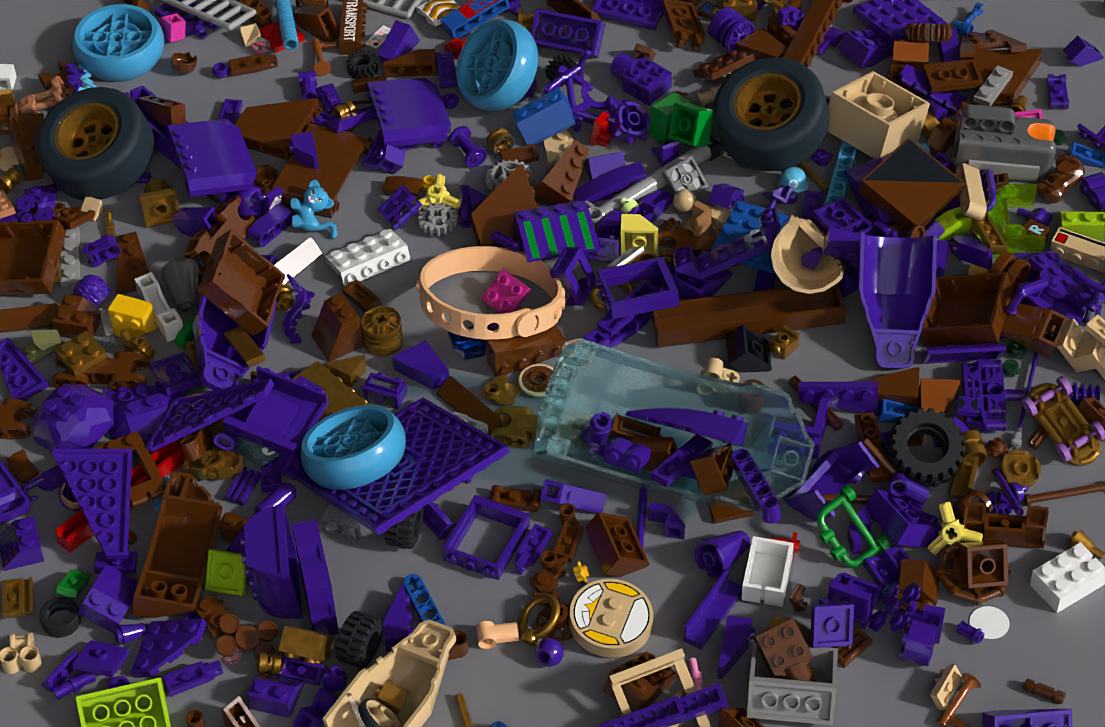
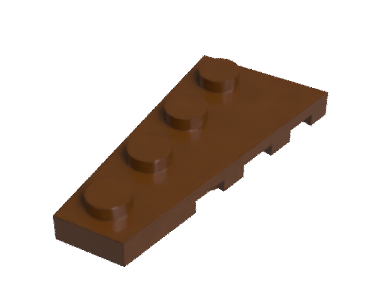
[16,202,95,230]
[116,231,149,295]

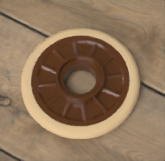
[518,364,560,397]

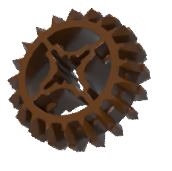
[905,23,952,42]

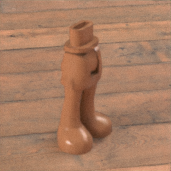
[9,76,67,117]

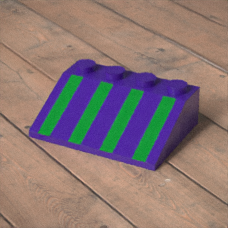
[513,200,600,262]

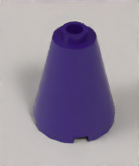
[694,530,750,578]

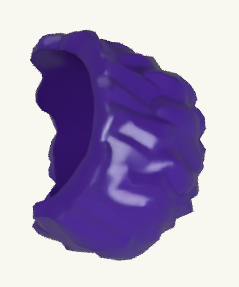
[74,275,112,307]

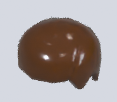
[170,52,197,74]

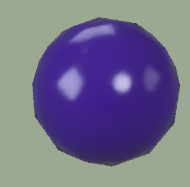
[535,638,564,667]

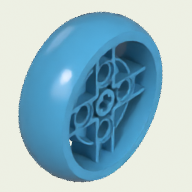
[72,4,164,82]
[456,19,538,112]
[300,405,406,490]

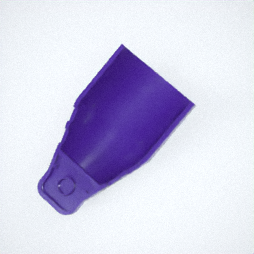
[858,232,937,369]
[192,293,277,390]

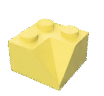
[621,214,658,256]

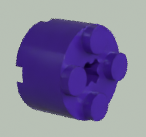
[899,618,939,666]

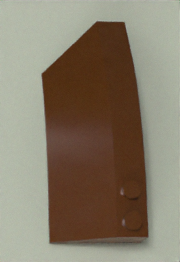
[133,471,222,618]

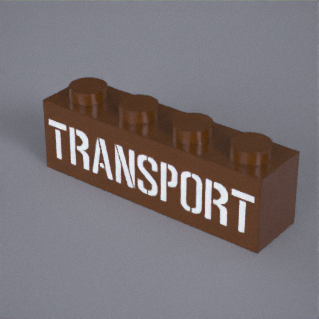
[339,0,367,55]

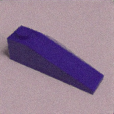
[982,709,1073,727]

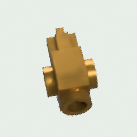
[120,329,156,362]

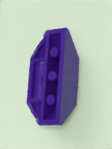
[108,393,174,439]

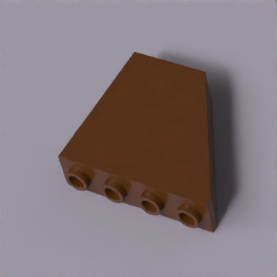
[971,49,1042,106]
[235,98,321,161]
[470,164,540,248]

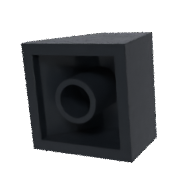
[726,324,772,373]

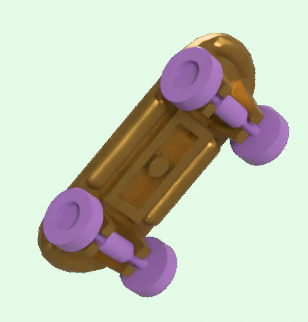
[1021,376,1105,466]

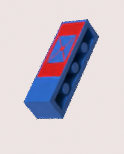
[441,0,510,39]

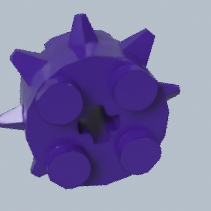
[608,99,650,145]

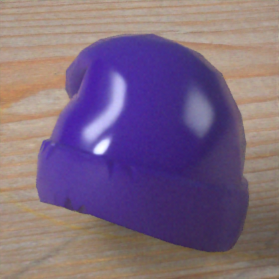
[234,185,265,220]

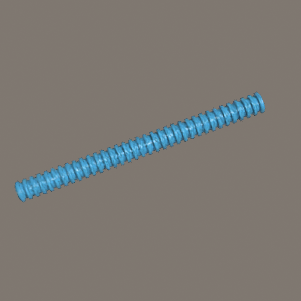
[275,0,298,50]

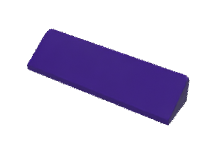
[326,105,377,133]

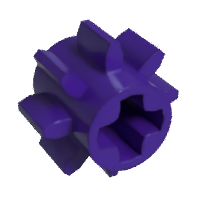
[320,666,348,692]

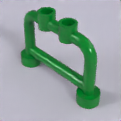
[817,485,890,568]

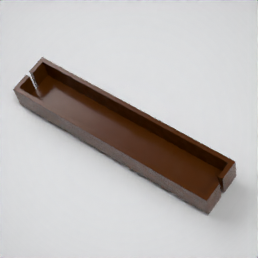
[651,283,846,347]

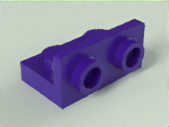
[584,233,621,261]

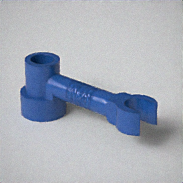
[953,2,984,35]

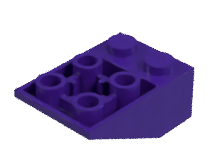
[838,29,893,67]
[672,269,733,300]

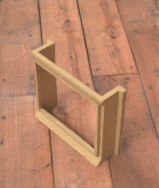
[609,648,711,727]

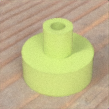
[620,197,638,214]

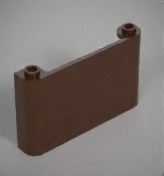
[271,123,373,218]

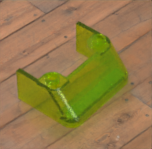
[986,184,1046,258]

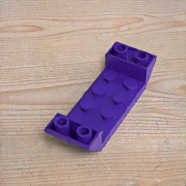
[673,207,780,279]

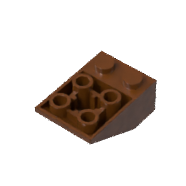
[1001,304,1069,358]
[603,651,678,712]

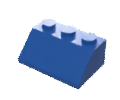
[513,88,576,145]

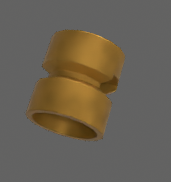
[960,430,988,467]

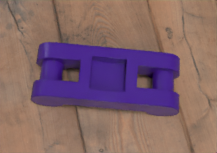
[1047,74,1069,109]

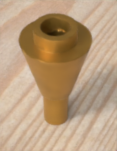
[1068,529,1105,559]

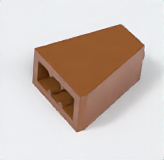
[919,378,960,417]

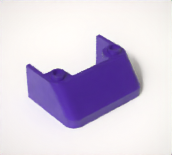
[783,441,879,521]

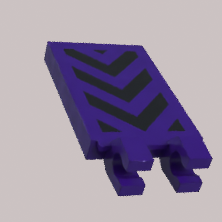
[155,0,220,40]

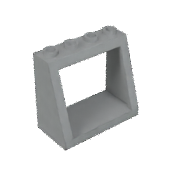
[747,641,838,725]

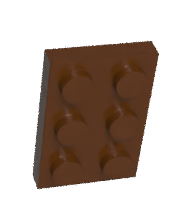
[693,49,755,81]
[923,59,984,93]

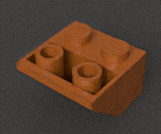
[892,40,929,69]

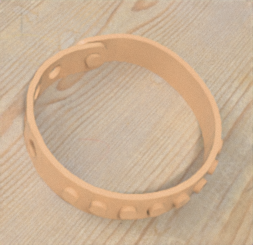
[416,246,565,340]

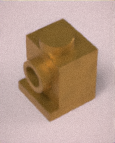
[770,325,800,360]

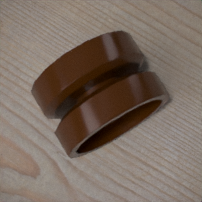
[989,251,1031,296]

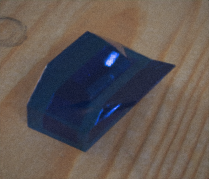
[448,326,486,360]

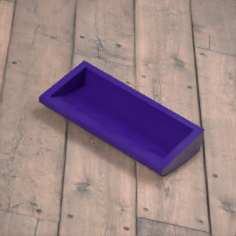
[921,343,1005,364]

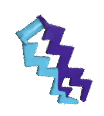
[65,63,97,93]

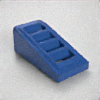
[877,399,919,423]

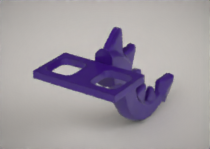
[284,273,315,343]

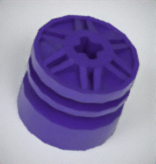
[708,7,754,51]

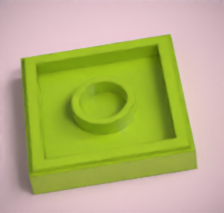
[205,549,247,596]

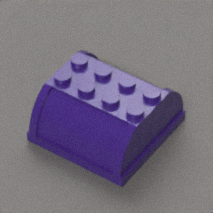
[240,504,302,619]

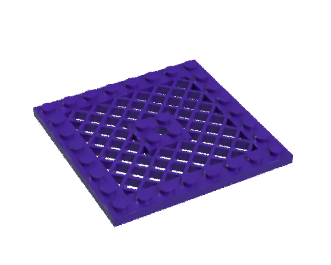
[295,397,509,535]

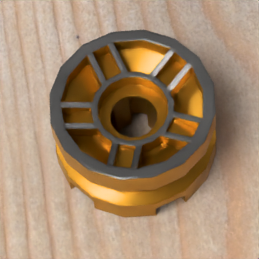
[486,127,515,155]

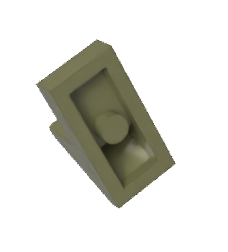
[23,329,62,365]

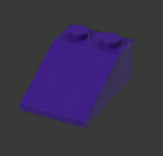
[77,564,138,634]

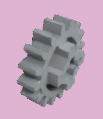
[418,202,458,236]

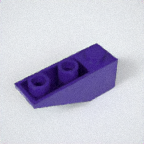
[540,479,607,513]
[383,586,413,652]

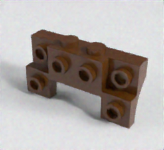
[961,501,1049,548]

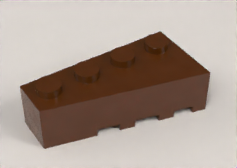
[8,113,44,181]
[534,140,589,206]
[486,325,566,377]

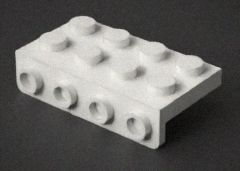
[325,229,410,286]

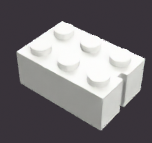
[742,536,794,607]
[1030,542,1105,613]

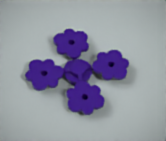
[0,194,55,223]
[869,582,921,632]

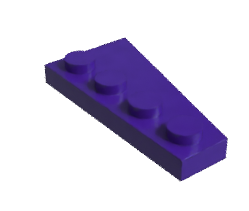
[799,381,878,416]

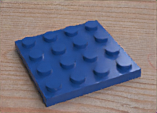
[710,200,790,275]

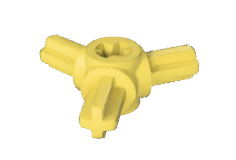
[412,174,461,211]
[928,502,983,555]

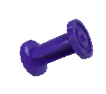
[449,126,487,168]

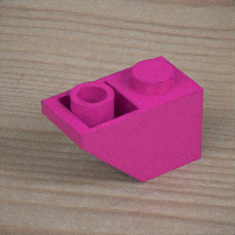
[157,13,186,43]

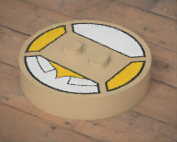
[569,579,653,658]

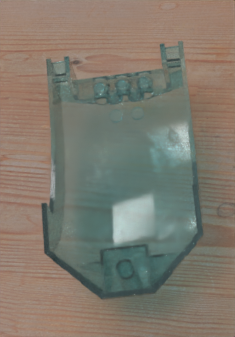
[532,338,815,511]

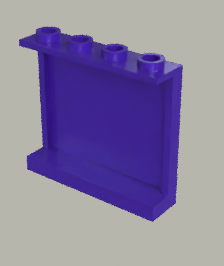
[223,366,329,460]

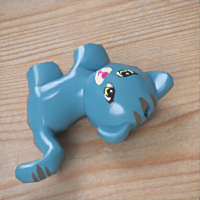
[291,180,338,239]

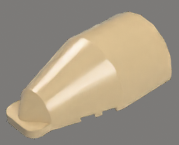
[771,215,844,294]
[322,620,456,727]

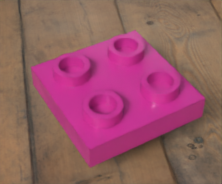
[481,269,532,314]

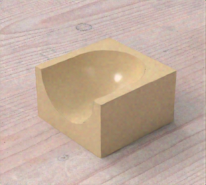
[827,71,930,159]

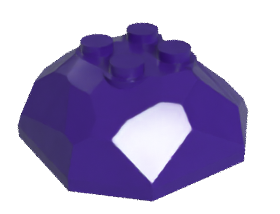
[33,383,114,452]

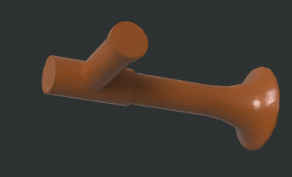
[312,38,336,76]
[937,673,981,727]

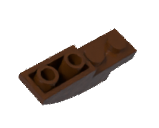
[854,412,891,483]

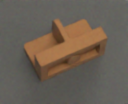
[685,201,712,236]

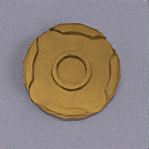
[1000,449,1041,487]

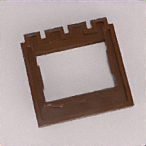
[92,431,166,507]

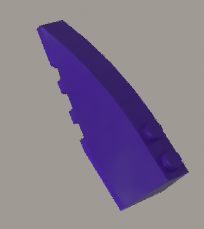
[626,408,749,446]

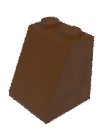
[312,293,363,362]

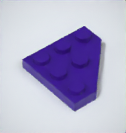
[131,618,207,678]

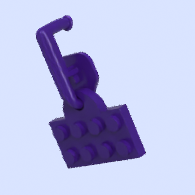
[1005,250,1102,314]

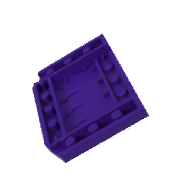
[366,78,451,147]
[165,119,257,197]

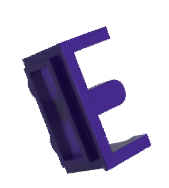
[361,373,407,410]

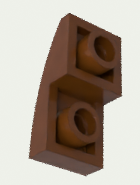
[382,176,423,196]

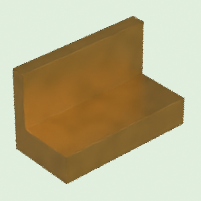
[950,457,979,500]

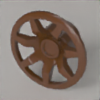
[536,603,573,642]

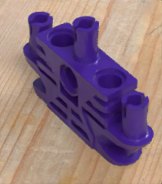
[962,356,1024,434]

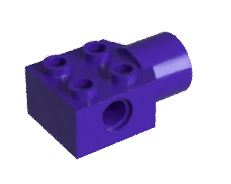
[610,52,672,106]

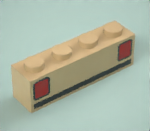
[1050,227,1105,273]

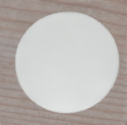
[970,606,1010,639]

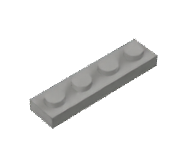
[60,227,80,287]

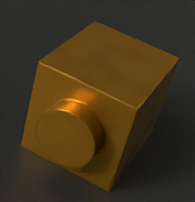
[374,679,410,716]

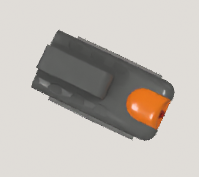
[952,105,1056,182]

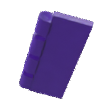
[899,64,968,113]

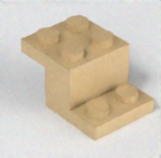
[1057,318,1105,380]

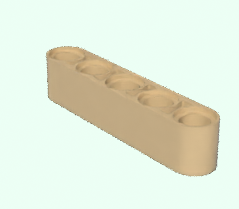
[955,163,987,221]

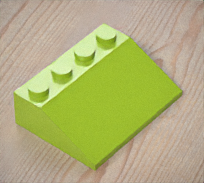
[76,677,171,727]

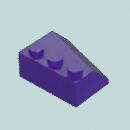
[866,489,952,548]

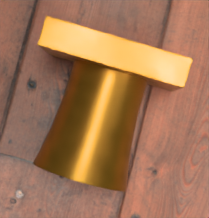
[139,179,180,228]

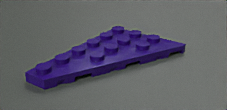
[146,378,274,452]
[52,449,132,559]

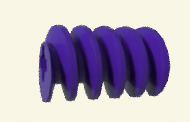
[1067,382,1101,407]

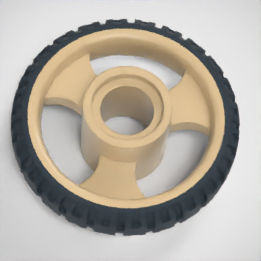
[358,699,403,727]

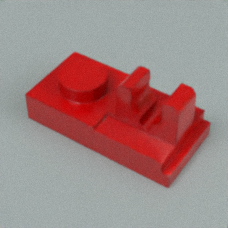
[590,111,611,147]

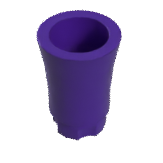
[581,412,612,447]

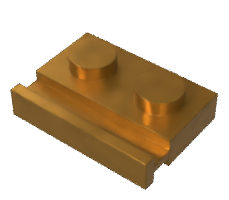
[2,577,34,619]

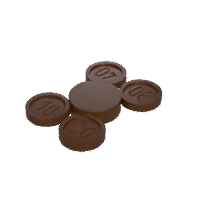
[215,613,278,660]

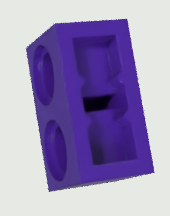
[708,183,745,209]

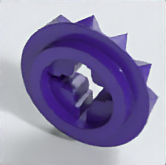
[981,490,1013,515]

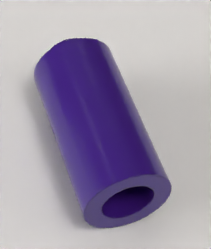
[254,482,297,513]

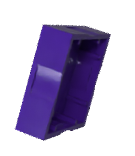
[292,519,339,635]

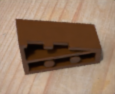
[690,443,734,496]

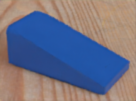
[1067,142,1105,168]

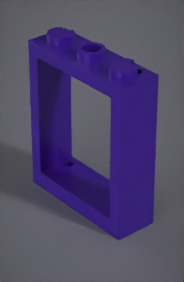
[595,257,679,319]
[443,495,530,580]

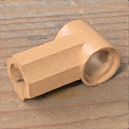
[476,621,519,649]

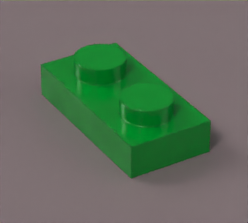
[56,569,90,598]

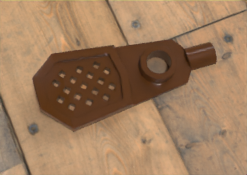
[256,164,277,195]

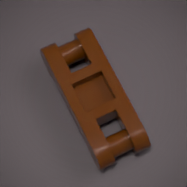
[489,485,542,512]

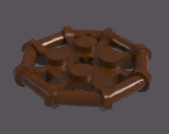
[934,541,1011,606]

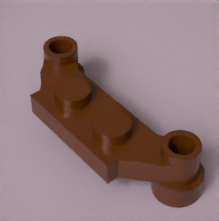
[541,503,584,572]

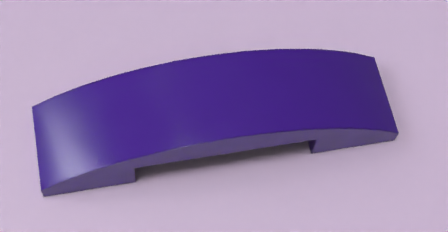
[583,312,651,350]

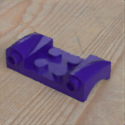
[0,460,30,525]

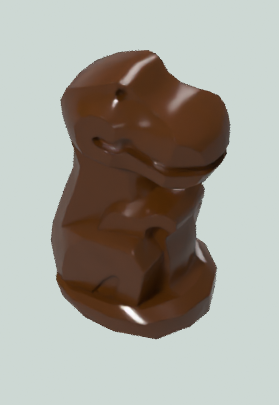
[1036,154,1085,203]

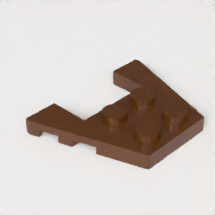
[959,30,1027,58]

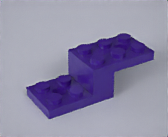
[813,197,875,276]

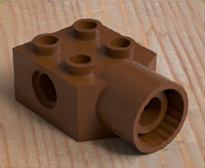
[753,618,817,682]

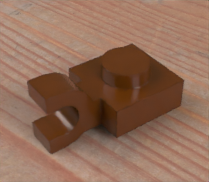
[529,561,566,592]

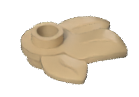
[0,147,19,172]

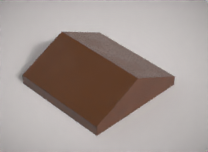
[898,559,939,606]

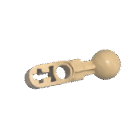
[673,189,731,231]

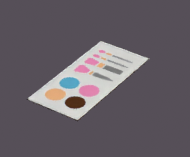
[365,25,391,49]

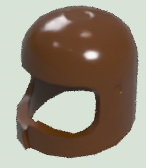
[953,490,994,524]

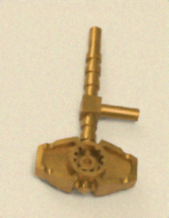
[183,417,244,481]

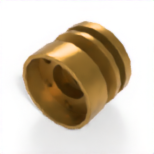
[361,306,403,357]

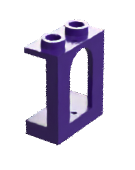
[549,247,596,306]

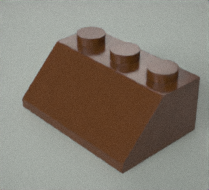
[585,512,650,577]

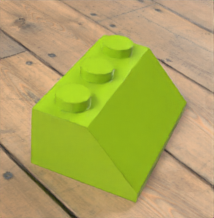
[1056,211,1105,241]

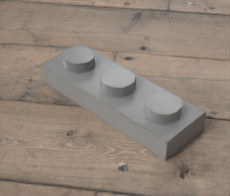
[973,65,1013,106]

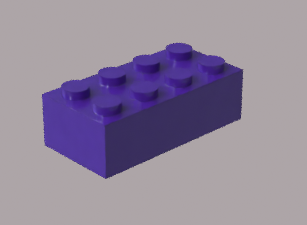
[531,9,606,58]

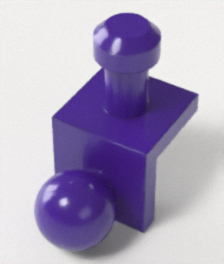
[763,186,798,209]

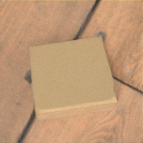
[81,197,104,222]

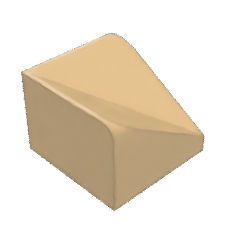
[240,23,262,47]

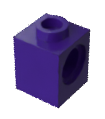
[375,144,405,174]

